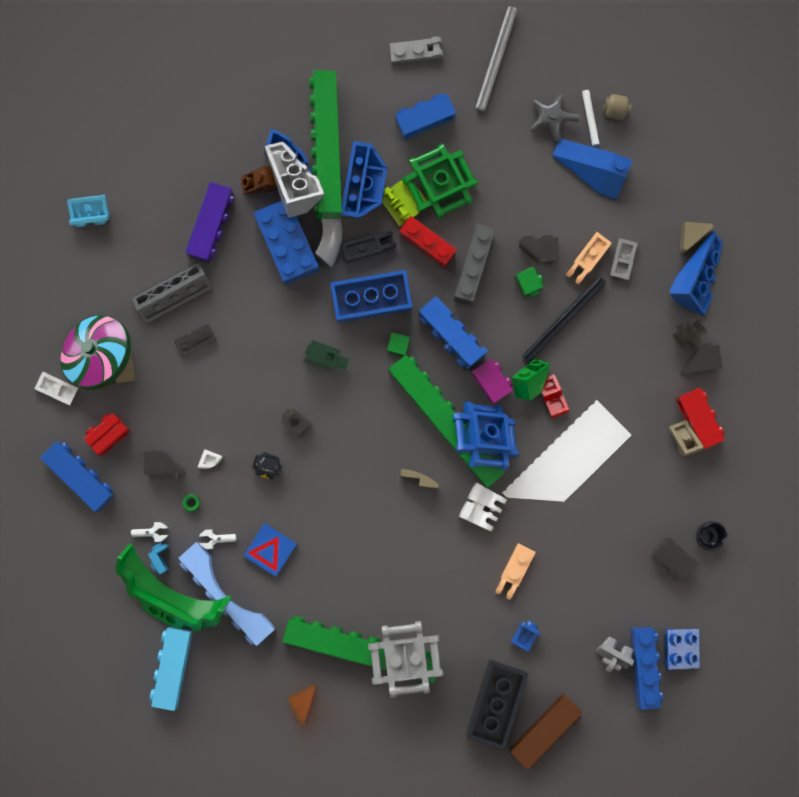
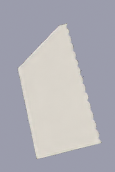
[502,400,631,502]

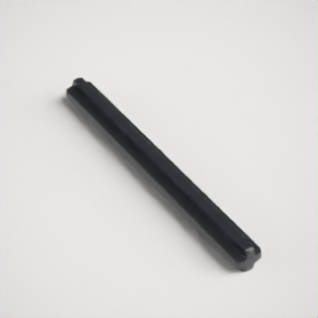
[523,276,606,362]

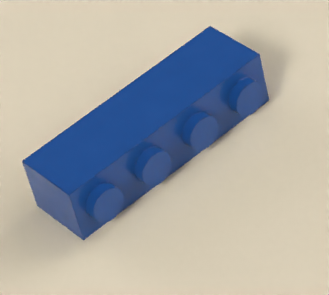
[40,441,115,512]

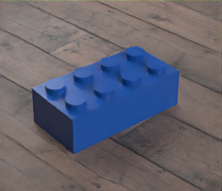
[254,201,320,286]
[330,270,413,324]

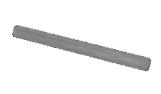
[476,6,517,112]

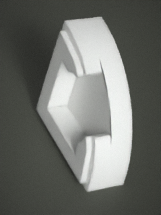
[198,449,223,469]

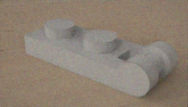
[389,36,443,64]

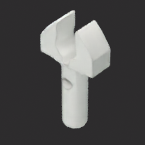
[131,522,168,542]
[199,529,237,549]

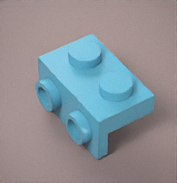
[67,195,110,227]

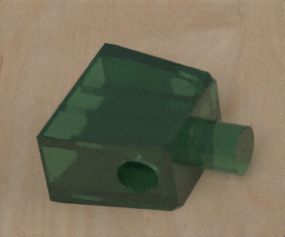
[303,340,349,370]

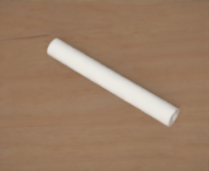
[582,90,599,146]

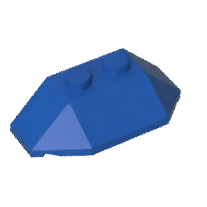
[341,141,388,218]

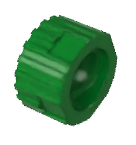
[182,494,200,512]

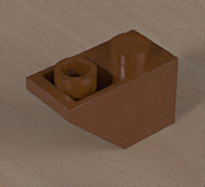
[241,166,278,195]

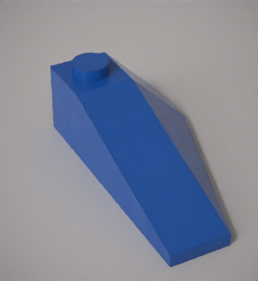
[553,139,633,200]
[669,231,723,316]

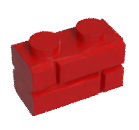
[83,413,131,457]

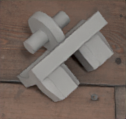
[595,637,635,673]

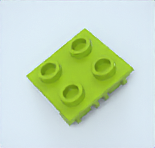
[382,180,427,226]

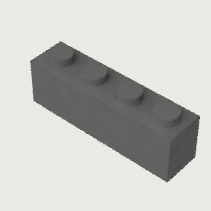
[454,224,495,305]

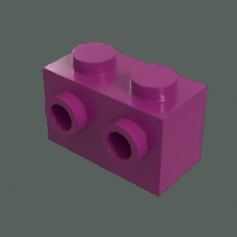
[471,359,513,405]

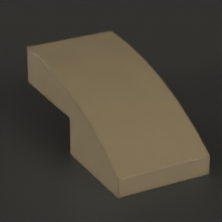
[400,468,439,489]

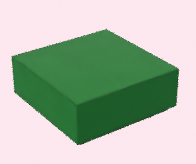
[387,332,410,356]

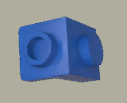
[510,620,540,652]

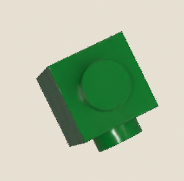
[514,267,544,299]

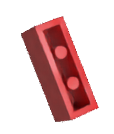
[399,216,457,269]
[675,388,725,449]

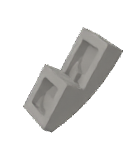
[610,238,638,280]

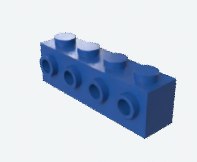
[630,626,663,709]

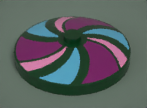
[60,315,131,390]

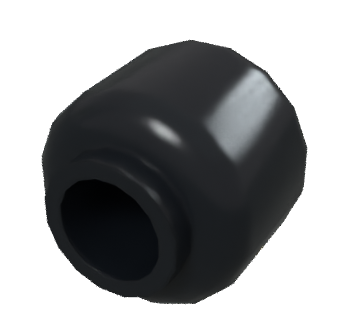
[252,452,282,480]

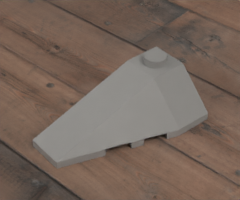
[265,142,324,218]

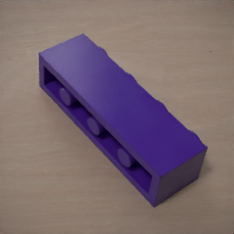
[185,182,235,263]

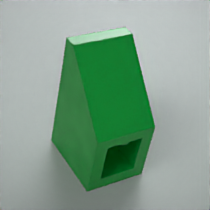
[511,360,550,401]

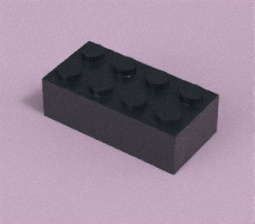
[465,659,529,750]

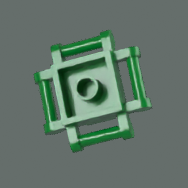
[402,144,479,219]

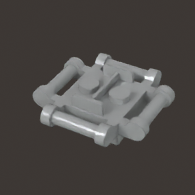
[368,621,444,698]

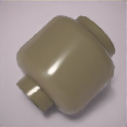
[603,94,632,121]

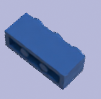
[395,93,456,140]

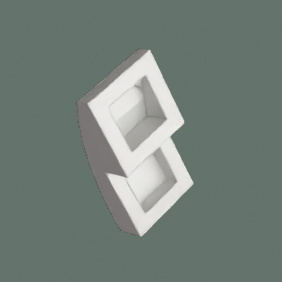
[34,372,78,405]

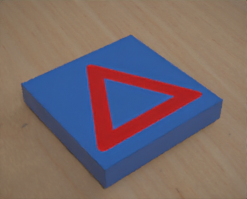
[243,523,297,577]

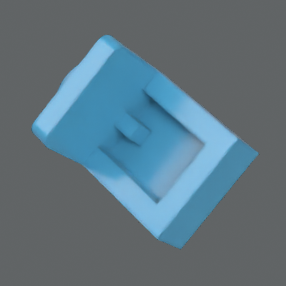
[148,543,169,574]

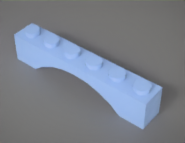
[179,542,276,646]

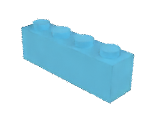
[150,627,193,711]

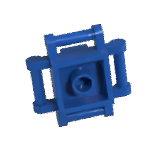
[452,402,519,470]

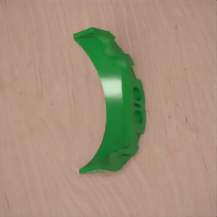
[115,544,232,631]

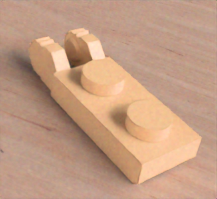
[566,232,612,285]
[495,543,536,600]

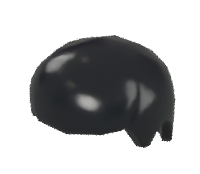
[695,521,728,551]

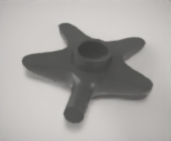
[530,94,579,142]

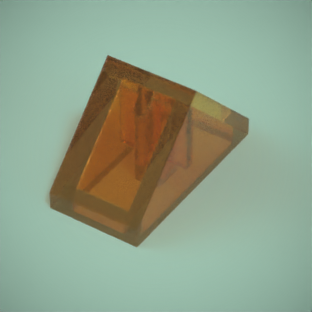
[287,683,317,725]

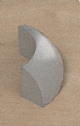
[312,207,343,268]

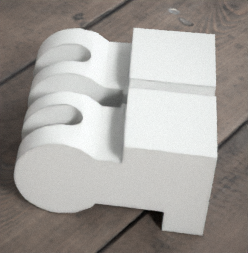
[458,483,507,532]

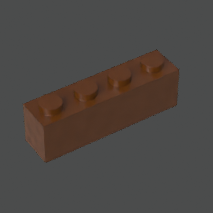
[509,693,583,769]

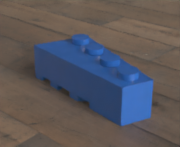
[418,296,488,370]

